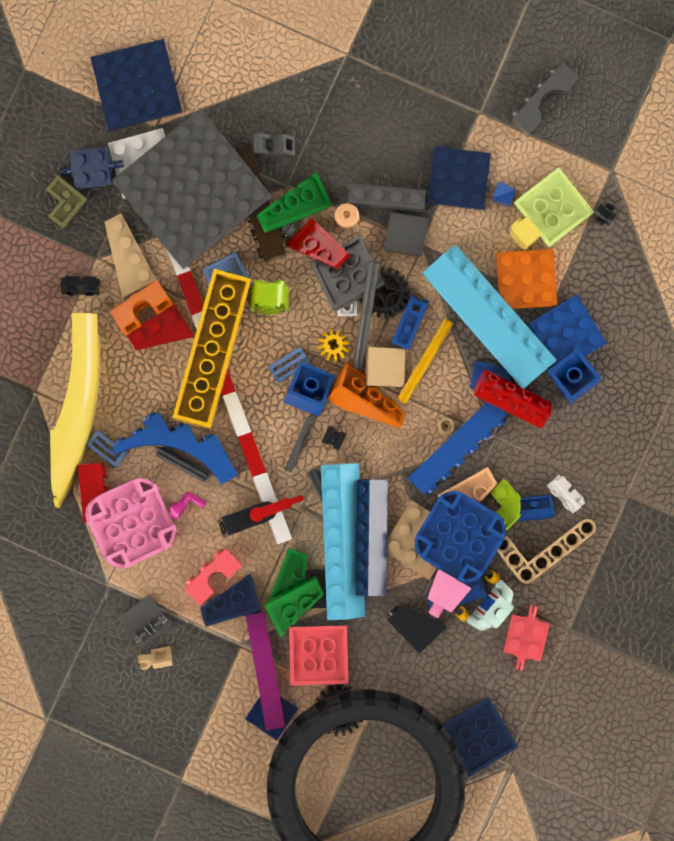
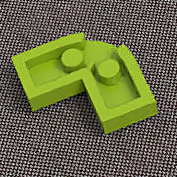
[490,479,521,531]

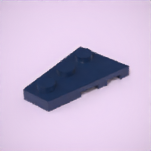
[200,573,261,627]

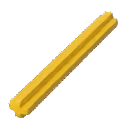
[398,319,453,404]

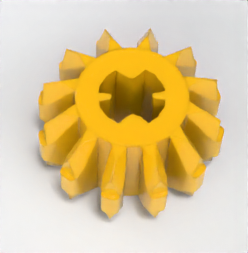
[317,329,350,362]

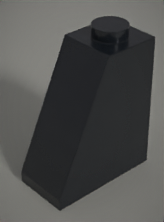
[387,606,447,654]

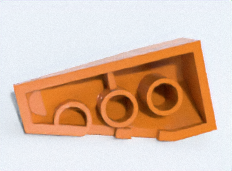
[327,362,406,428]

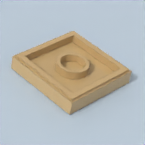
[366,347,405,387]

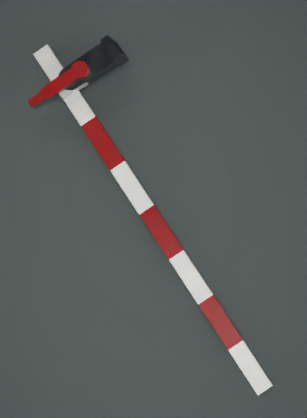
[166,249,304,545]

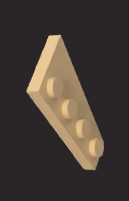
[105,213,156,299]

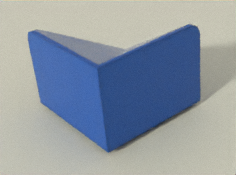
[491,181,516,207]

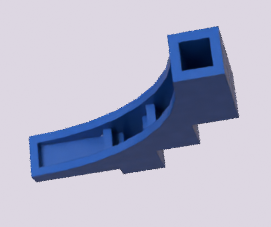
[113,412,238,485]

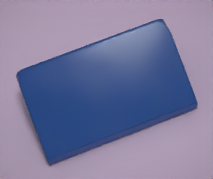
[517,494,555,522]

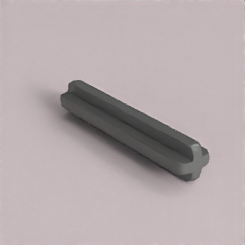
[156,447,209,482]

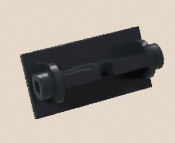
[60,276,100,296]

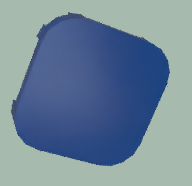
[415,491,506,583]

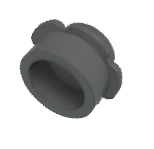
[279,222,296,238]

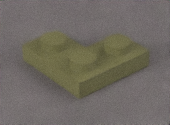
[46,175,88,229]

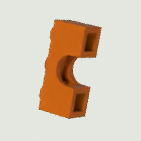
[110,280,173,336]

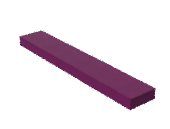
[246,612,285,730]

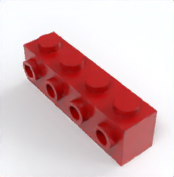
[474,369,552,429]

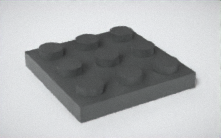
[311,235,385,312]

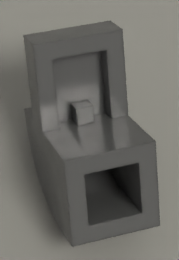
[253,133,295,157]

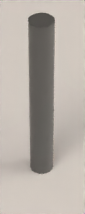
[285,417,314,472]

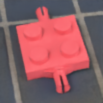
[503,605,550,671]

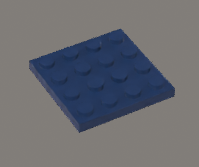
[90,39,182,131]

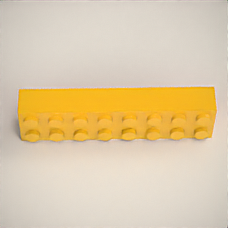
[173,269,251,429]

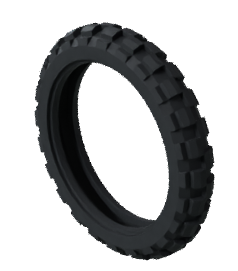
[267,689,466,841]

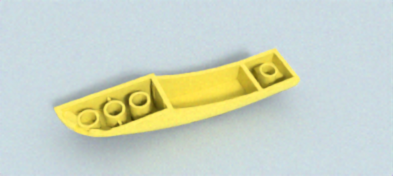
[50,313,100,508]

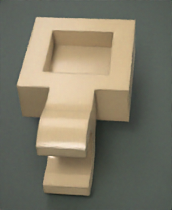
[138,646,173,670]

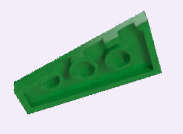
[257,172,333,233]

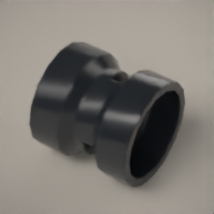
[321,426,347,451]

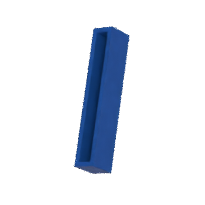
[408,402,507,495]

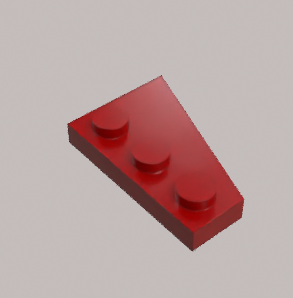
[285,218,351,269]
[127,304,194,351]

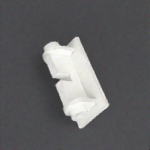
[547,475,585,513]

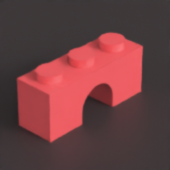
[185,548,243,606]

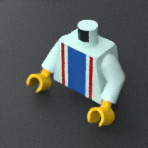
[455,570,514,631]

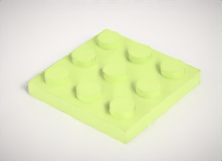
[513,168,594,248]

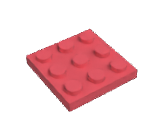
[289,625,349,685]

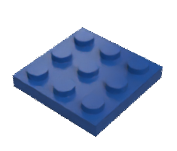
[528,294,607,366]

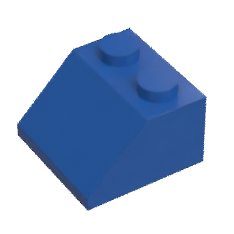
[547,348,602,405]
[283,361,335,417]

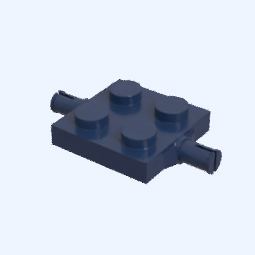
[60,146,124,189]

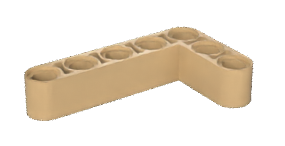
[497,519,596,583]

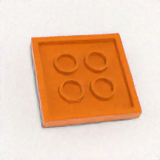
[496,249,557,310]

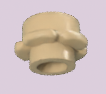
[437,417,456,435]

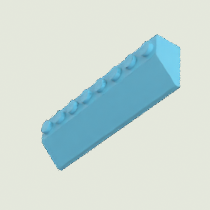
[422,245,557,389]
[321,463,365,620]

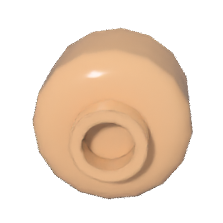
[335,203,359,229]

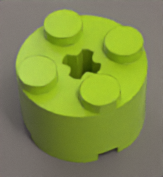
[250,280,289,314]

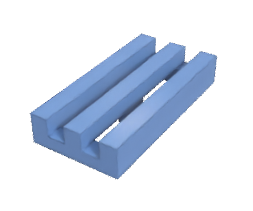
[268,347,310,384]
[86,430,128,468]

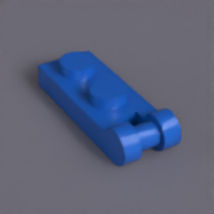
[391,294,429,350]

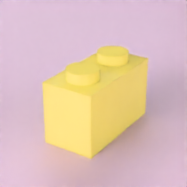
[509,217,542,251]

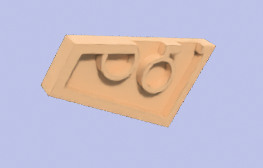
[437,467,497,503]

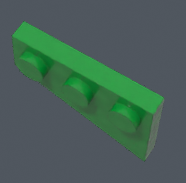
[268,548,307,616]
[263,576,324,637]

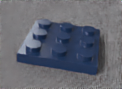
[427,146,491,211]
[442,697,518,777]

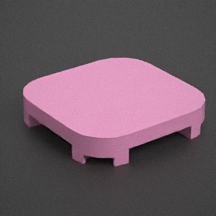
[85,478,177,568]

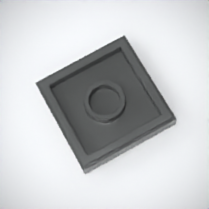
[384,212,428,257]

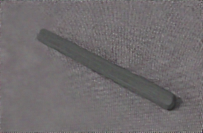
[353,260,379,370]

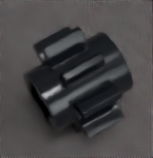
[593,203,617,227]

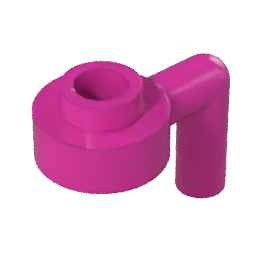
[169,492,207,521]

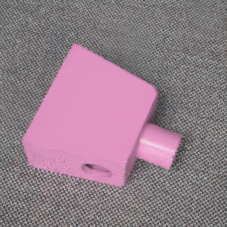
[427,569,471,618]

